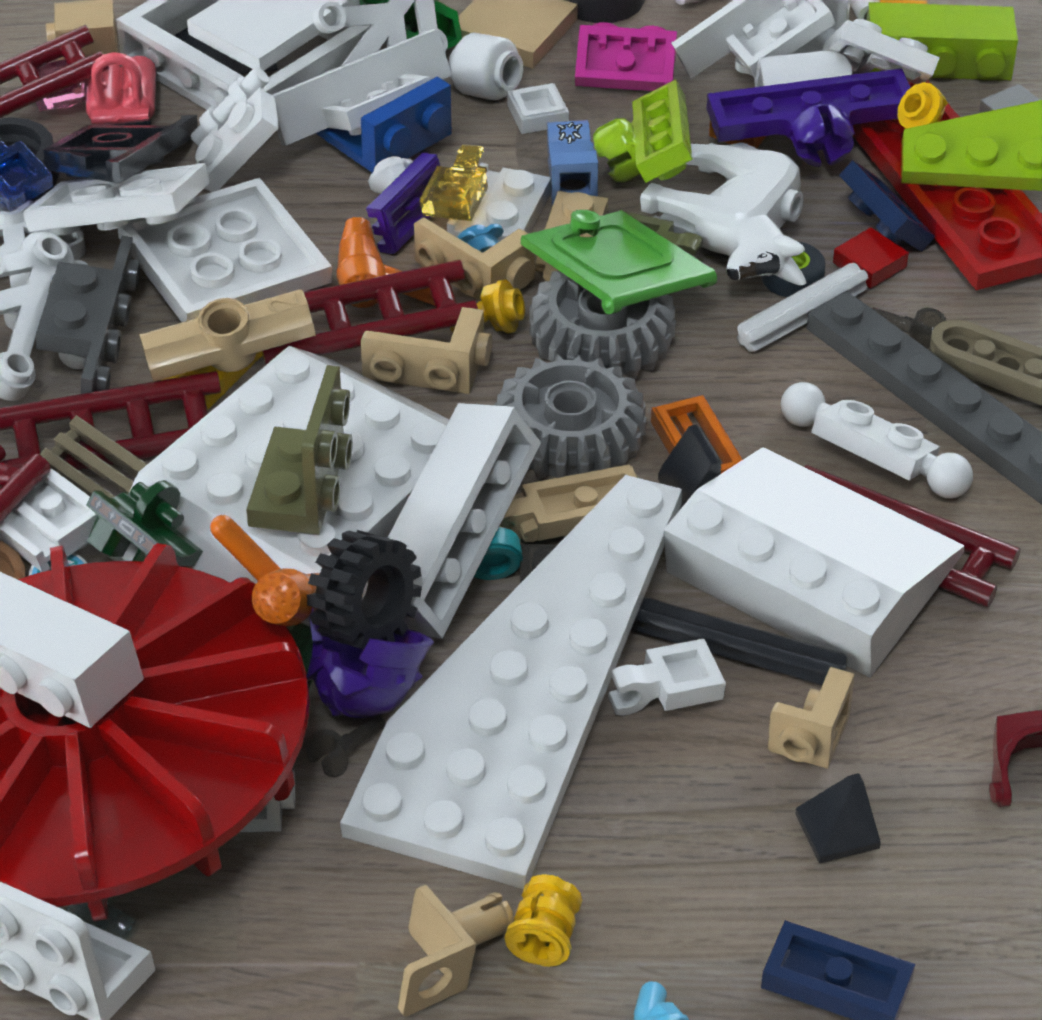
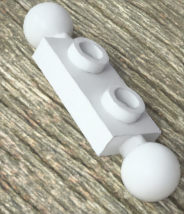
[781,382,973,499]

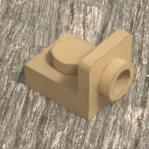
[768,667,854,769]

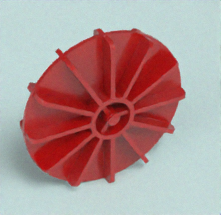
[0,543,310,922]

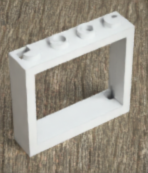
[116,0,379,110]

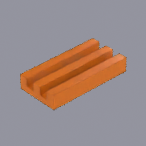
[651,395,743,474]

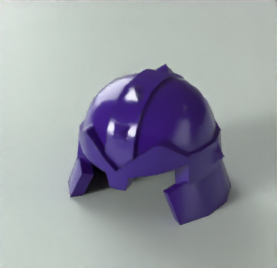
[307,616,434,718]

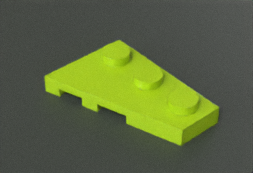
[901,100,1042,191]

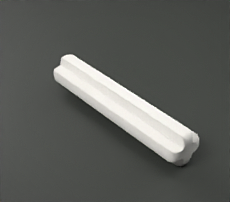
[737,263,868,352]

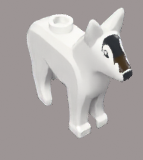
[640,143,806,285]

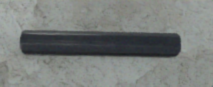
[631,596,848,685]

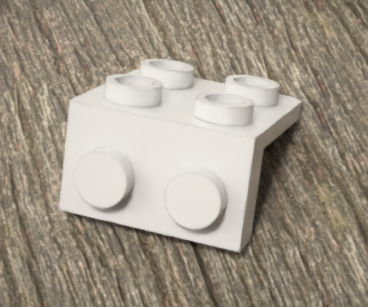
[0,882,155,1020]

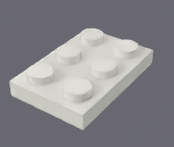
[23,163,210,236]

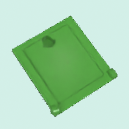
[520,210,717,315]

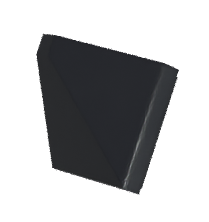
[795,773,881,863]

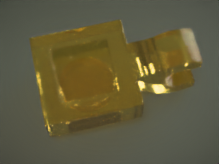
[419,144,488,221]

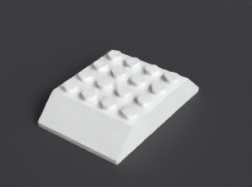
[105,346,449,649]

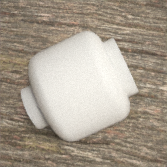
[449,32,523,101]

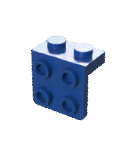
[316,76,452,173]

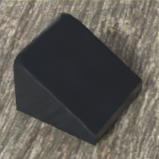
[658,424,721,510]

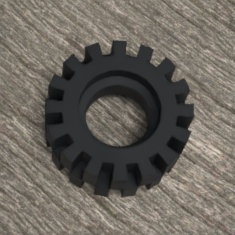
[307,530,422,650]

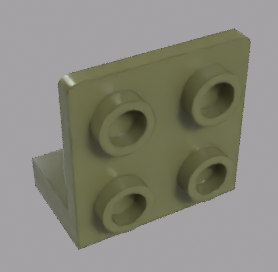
[246,365,353,535]

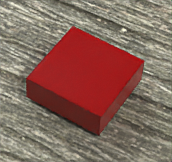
[833,227,909,289]

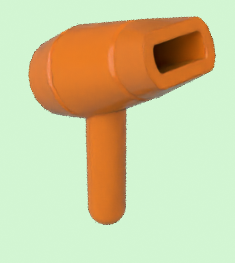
[337,217,435,308]
[210,515,320,626]

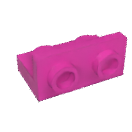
[575,22,677,91]

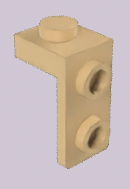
[414,218,535,301]
[361,307,492,394]

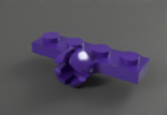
[706,68,910,167]

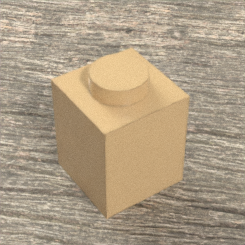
[46,0,118,69]

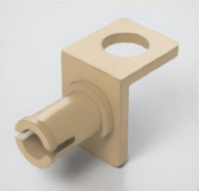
[398,885,514,1017]

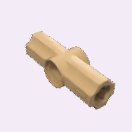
[139,289,316,382]

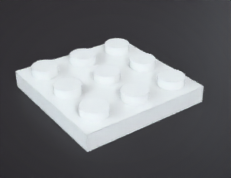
[118,177,332,323]

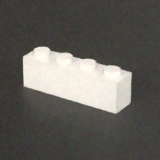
[362,403,541,638]
[0,572,144,728]

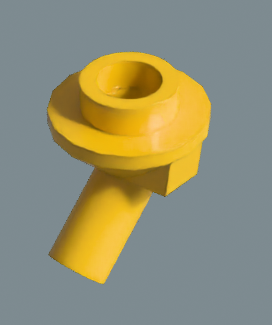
[898,82,948,129]
[450,279,525,333]

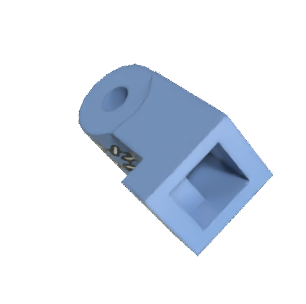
[547,120,598,206]

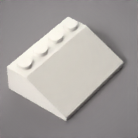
[664,447,964,678]

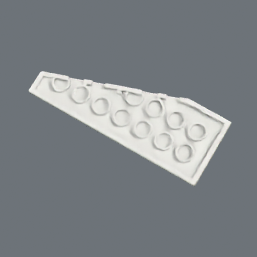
[340,475,682,889]

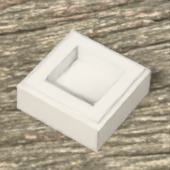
[507,83,569,134]

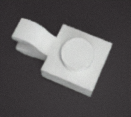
[608,639,726,715]

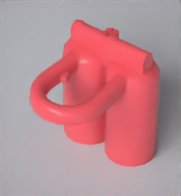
[86,52,156,124]

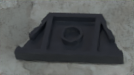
[43,115,198,183]

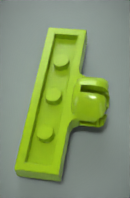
[593,79,693,183]

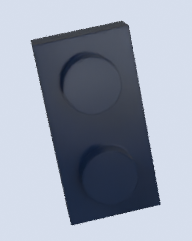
[839,160,936,252]
[761,920,915,1020]

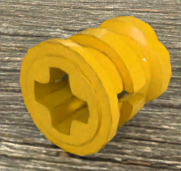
[504,874,582,967]

